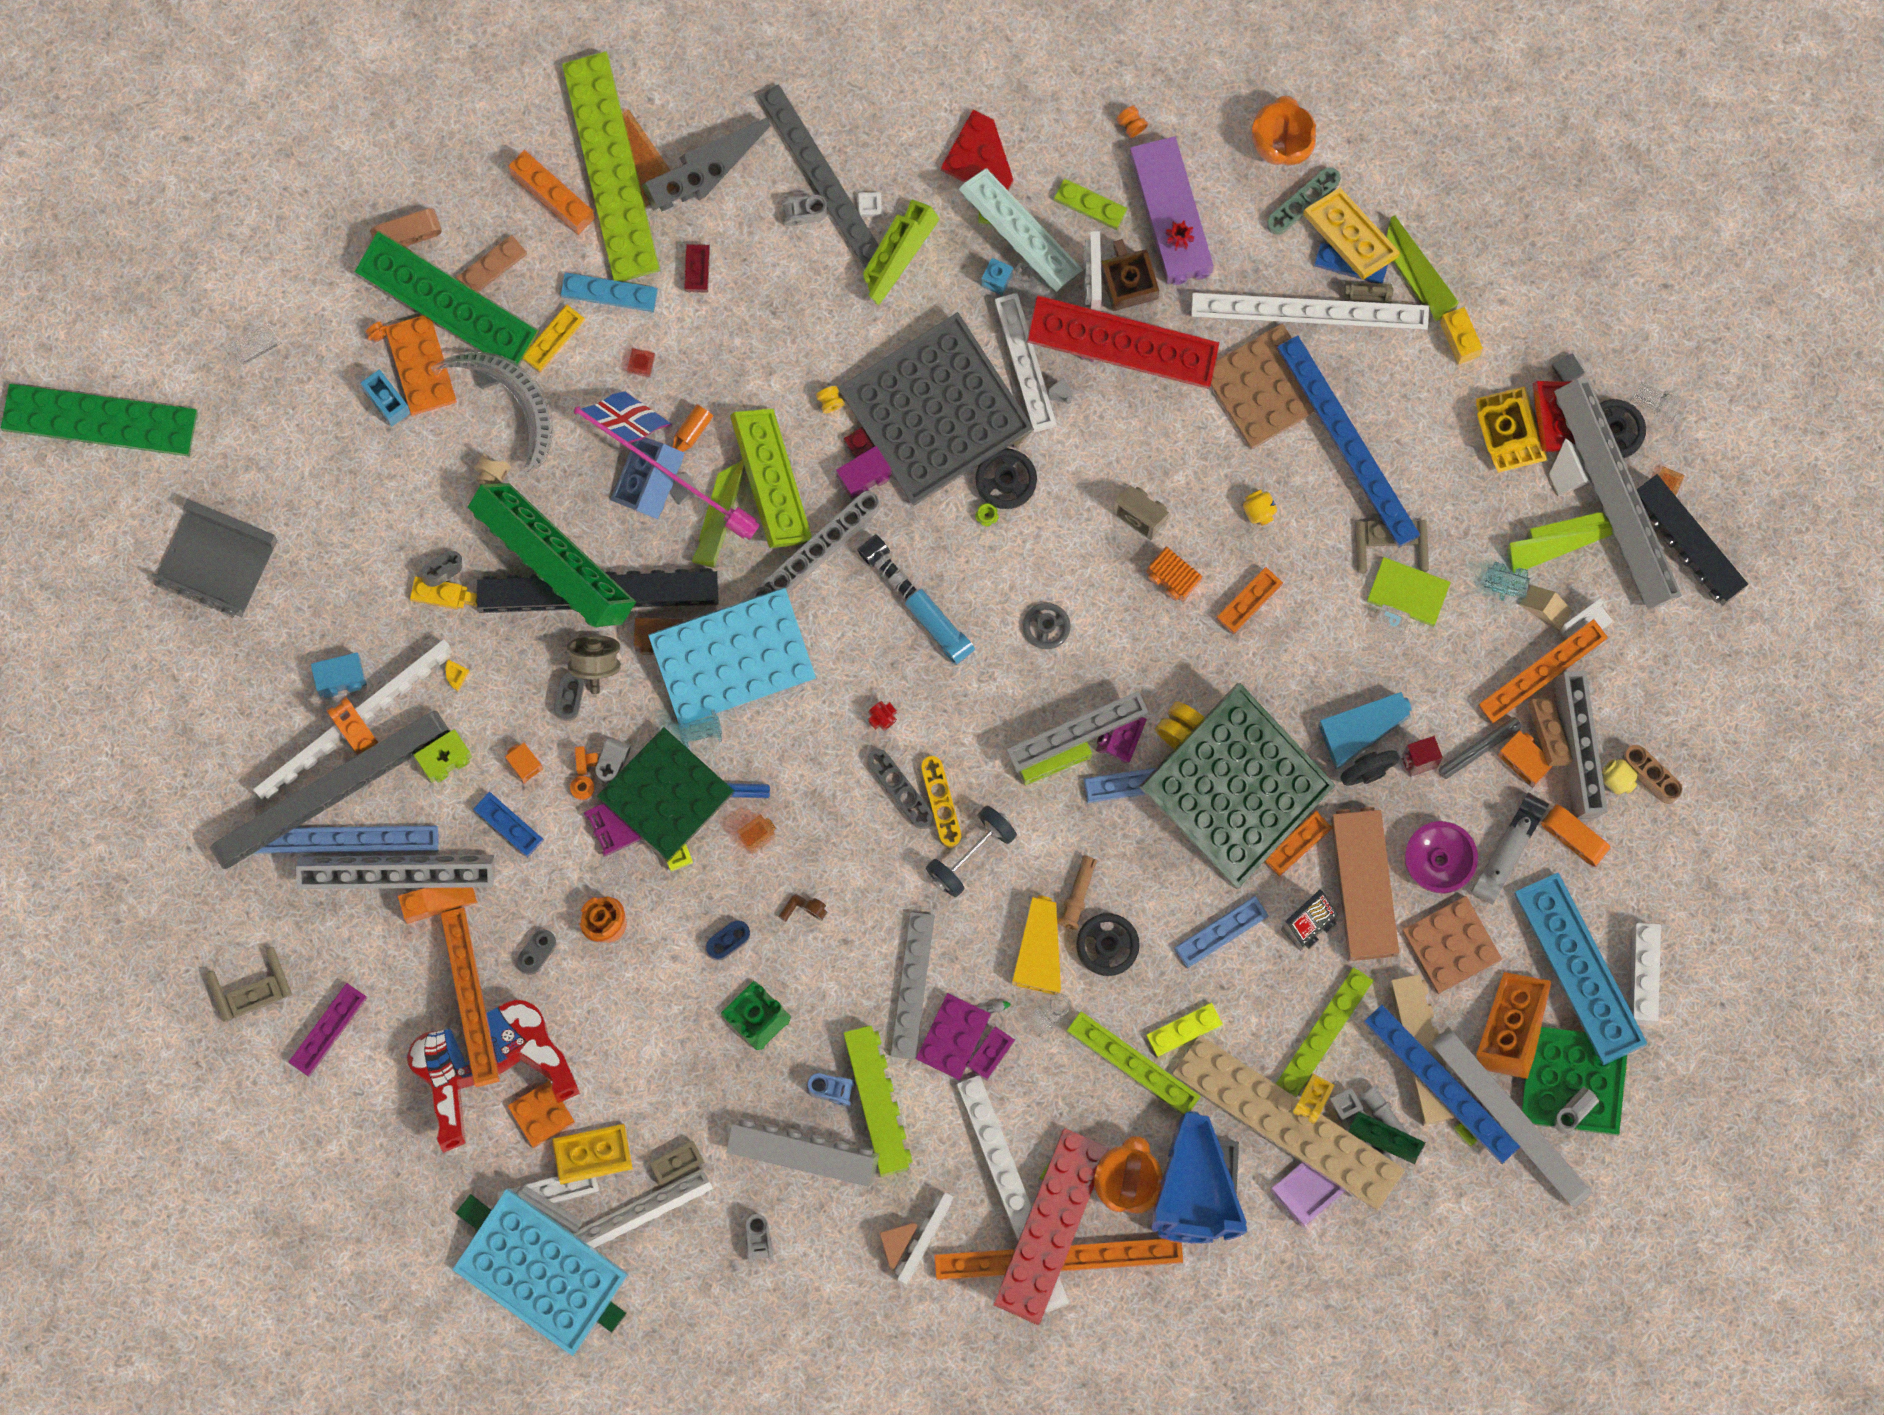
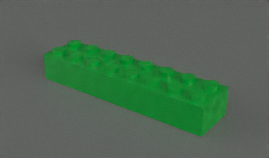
[467,483,636,628]

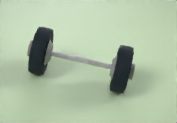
[926,806,1017,897]

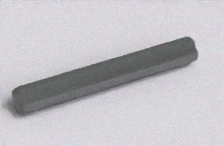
[1439,717,1522,779]

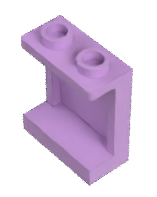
[1270,1162,1345,1228]

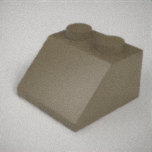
[1113,485,1169,540]

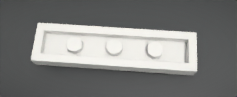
[497,1176,600,1204]
[896,1193,954,1286]

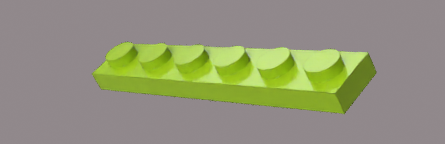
[1276,967,1374,1097]
[1066,1011,1201,1115]

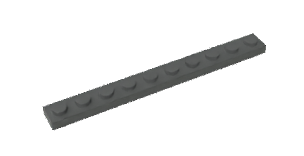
[759,84,879,269]

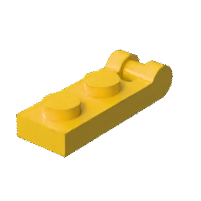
[1292,1073,1335,1124]

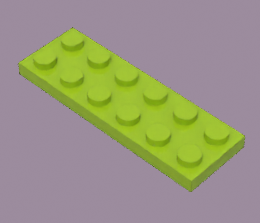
[730,408,812,548]

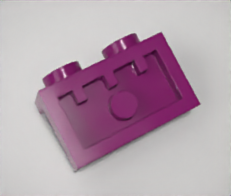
[1096,717,1147,763]

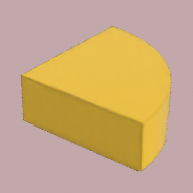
[445,659,470,692]

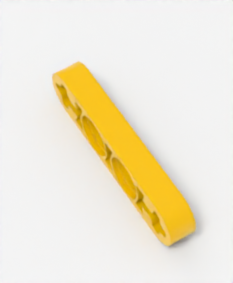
[921,756,961,848]

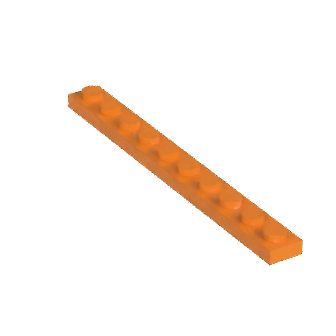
[934,1239,1183,1280]

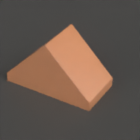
[880,1223,918,1271]

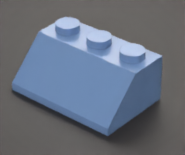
[611,437,685,519]

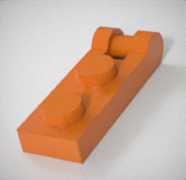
[326,697,378,756]

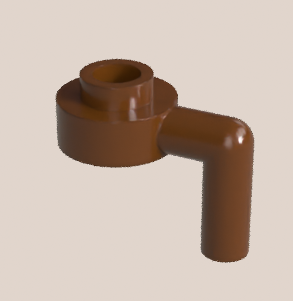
[778,894,828,922]

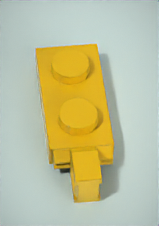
[410,576,477,610]

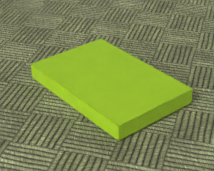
[1367,557,1451,627]

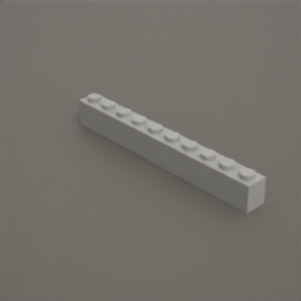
[1554,378,1682,610]

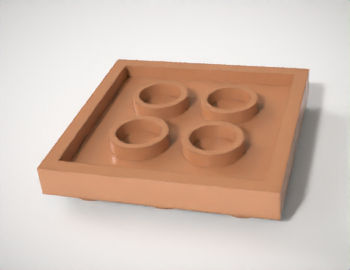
[1402,896,1502,994]

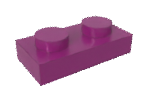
[967,1026,1015,1081]

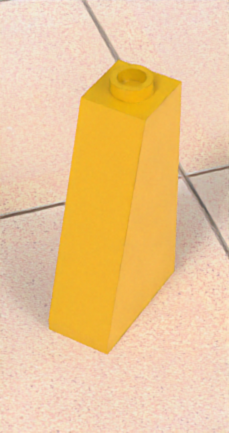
[1012,895,1061,996]

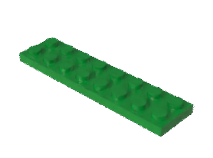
[354,231,539,367]
[1,384,198,457]

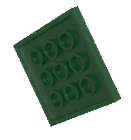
[597,727,735,862]

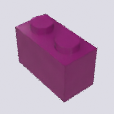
[836,446,892,499]

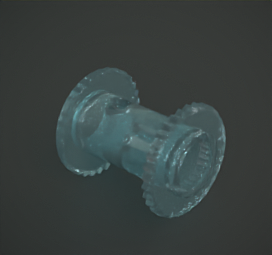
[678,709,722,750]

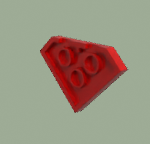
[940,109,1014,191]

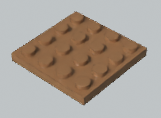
[1211,323,1316,450]

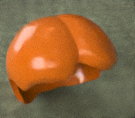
[1251,96,1316,166]
[1094,1136,1163,1214]

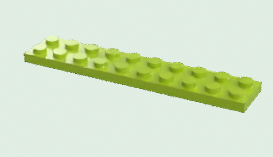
[562,51,661,282]

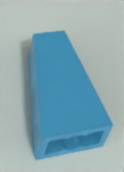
[1318,692,1412,770]

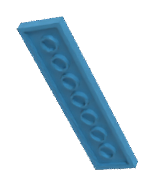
[1514,872,1647,1066]

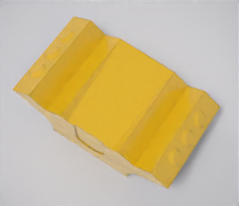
[1476,386,1547,473]

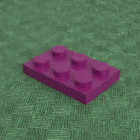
[916,993,992,1081]

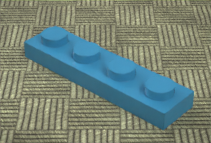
[561,273,658,313]

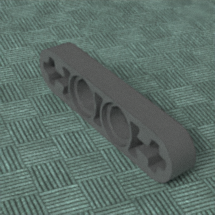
[868,749,933,829]

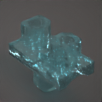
[1484,562,1530,601]

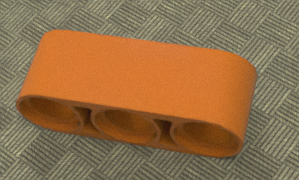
[1541,804,1611,867]

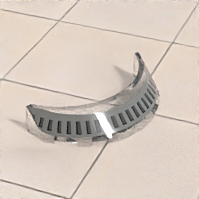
[431,352,553,477]

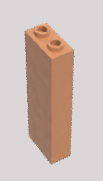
[1331,807,1399,961]

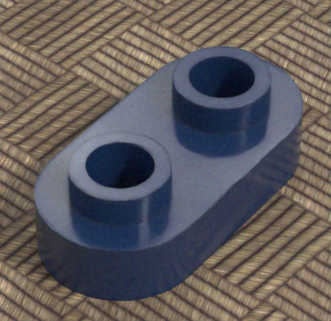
[706,920,750,961]

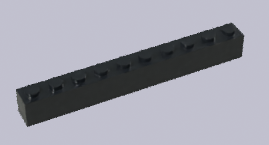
[477,568,719,613]

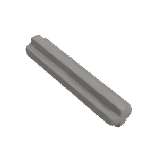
[517,1185,582,1233]

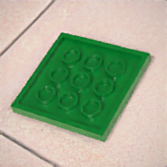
[1522,1027,1628,1136]

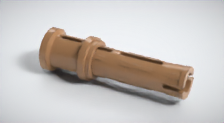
[1057,855,1097,930]

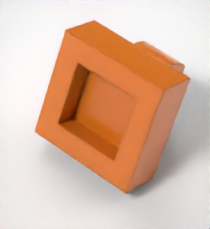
[575,746,599,776]

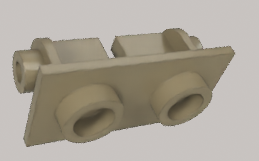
[1344,281,1394,304]

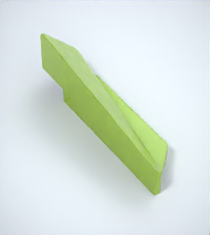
[863,199,940,305]
[1386,215,1459,322]
[692,459,745,568]
[1507,512,1613,574]

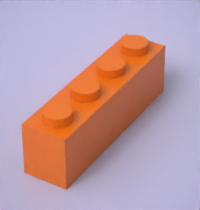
[508,149,595,236]

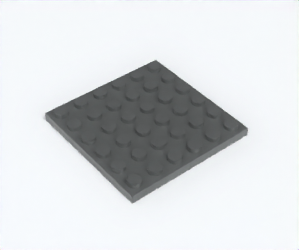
[838,312,1034,506]

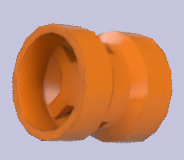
[1116,105,1148,138]

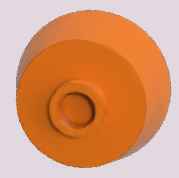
[579,896,627,943]

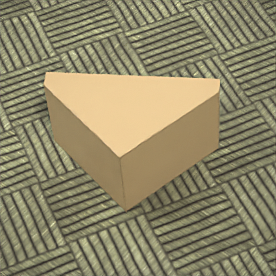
[1519,585,1572,631]

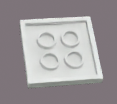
[1083,231,1102,311]

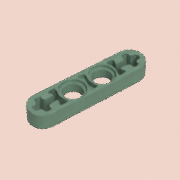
[1267,167,1341,235]

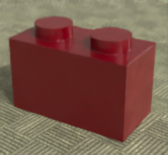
[1400,735,1443,777]

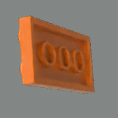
[385,315,457,416]

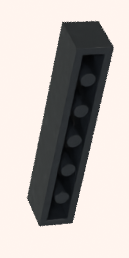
[1637,474,1749,606]

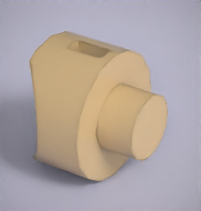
[474,452,511,484]

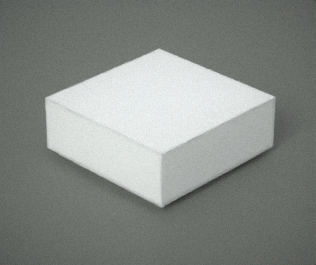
[857,192,882,217]

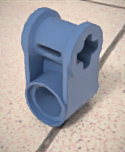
[807,1073,856,1106]

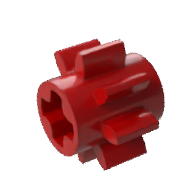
[1165,220,1195,251]
[868,701,897,731]

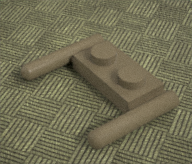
[1355,520,1429,574]
[206,947,292,1022]

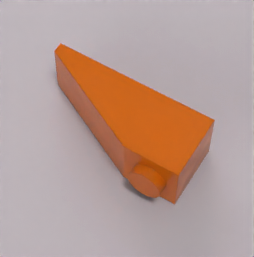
[398,887,477,924]

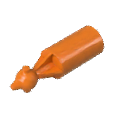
[673,404,714,452]

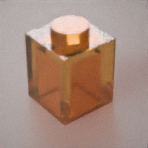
[737,814,776,854]

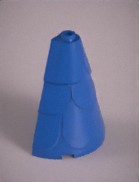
[1152,1111,1247,1243]

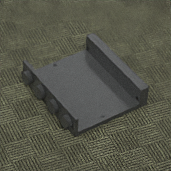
[151,499,278,618]

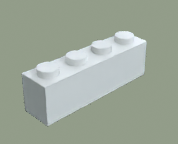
[1630,923,1661,1026]

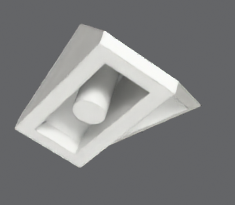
[1549,439,1593,496]

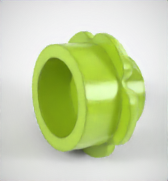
[975,504,999,527]

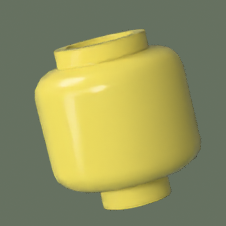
[1602,759,1638,795]

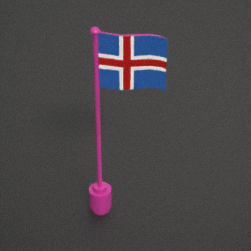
[574,391,760,541]

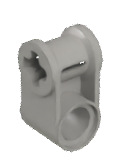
[782,195,828,226]
[596,737,631,787]
[746,1214,774,1263]

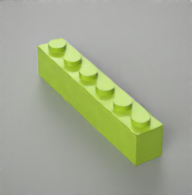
[844,1025,913,1177]

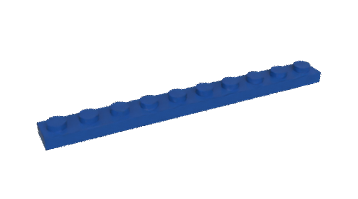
[1277,335,1420,548]

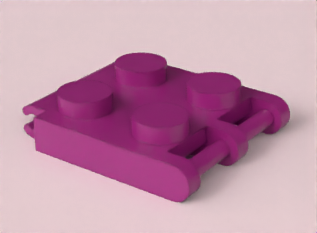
[583,804,643,857]

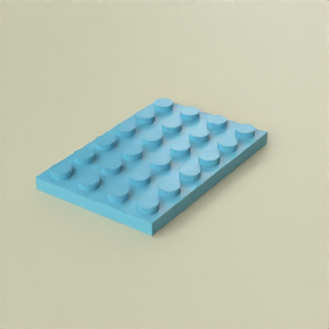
[648,587,816,726]
[453,1188,629,1356]

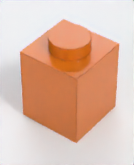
[505,743,543,784]

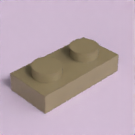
[649,1140,705,1186]

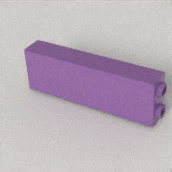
[1129,136,1214,285]

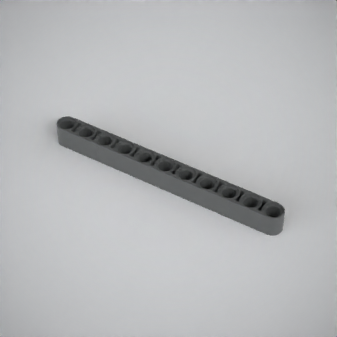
[210,711,450,869]

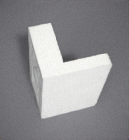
[1560,598,1613,640]

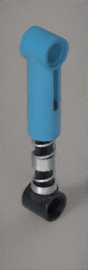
[857,534,975,665]

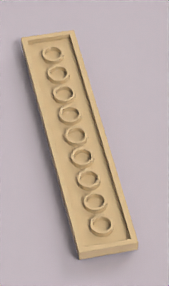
[1172,1035,1405,1212]

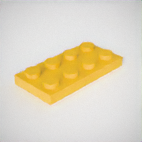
[1303,187,1400,280]

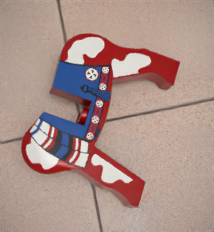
[407,1000,580,1153]

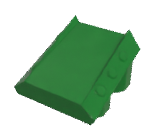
[721,981,791,1050]

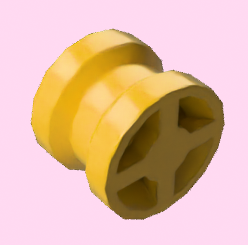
[816,386,844,414]

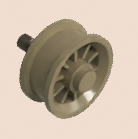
[567,635,621,694]

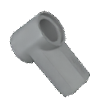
[1554,1086,1599,1134]

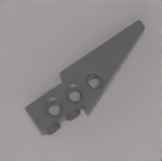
[642,117,771,212]

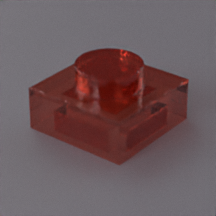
[627,348,656,378]

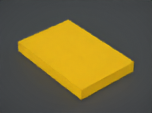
[552,1124,633,1185]

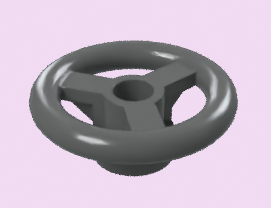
[1023,603,1071,649]

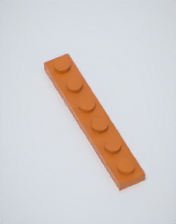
[1478,619,1608,724]

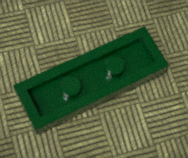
[1348,1112,1426,1165]

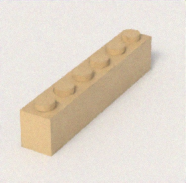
[1389,974,1454,1126]

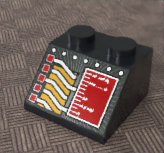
[1281,889,1338,951]

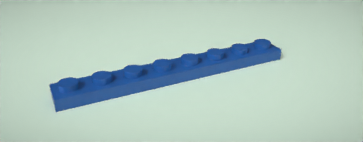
[1363,1005,1520,1165]

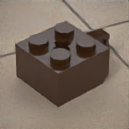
[1101,239,1160,311]

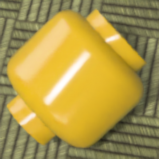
[1243,489,1278,526]

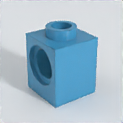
[981,258,1013,296]

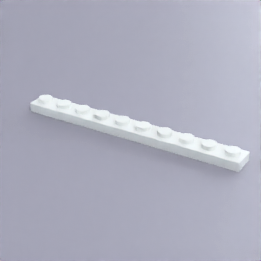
[1191,293,1429,329]
[253,639,452,801]
[957,1075,1069,1313]

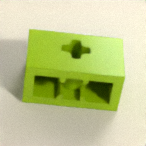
[414,729,472,783]

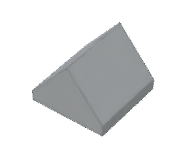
[1048,378,1073,404]
[670,473,698,505]

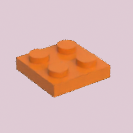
[508,1080,575,1148]

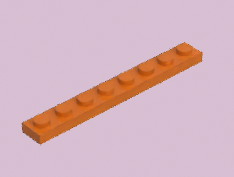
[441,907,500,1088]

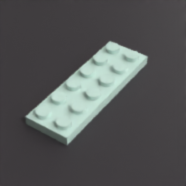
[959,168,1083,292]

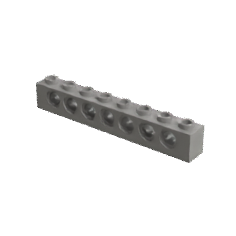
[296,855,495,889]

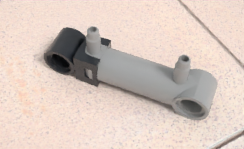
[1471,792,1549,905]

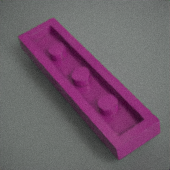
[288,983,367,1077]

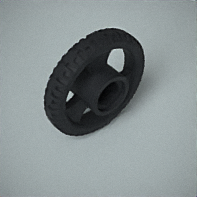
[1599,399,1646,458]
[975,448,1037,509]
[1340,750,1400,786]
[1076,913,1139,976]

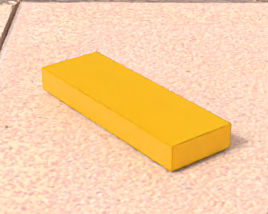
[523,304,585,373]

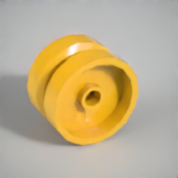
[1155,701,1204,749]

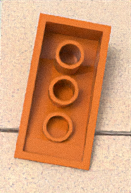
[1476,972,1551,1079]

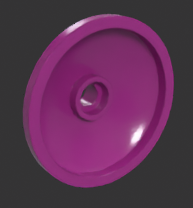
[1405,821,1478,894]

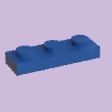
[1314,242,1388,284]
[473,791,544,858]

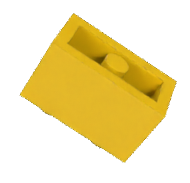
[1440,306,1483,365]

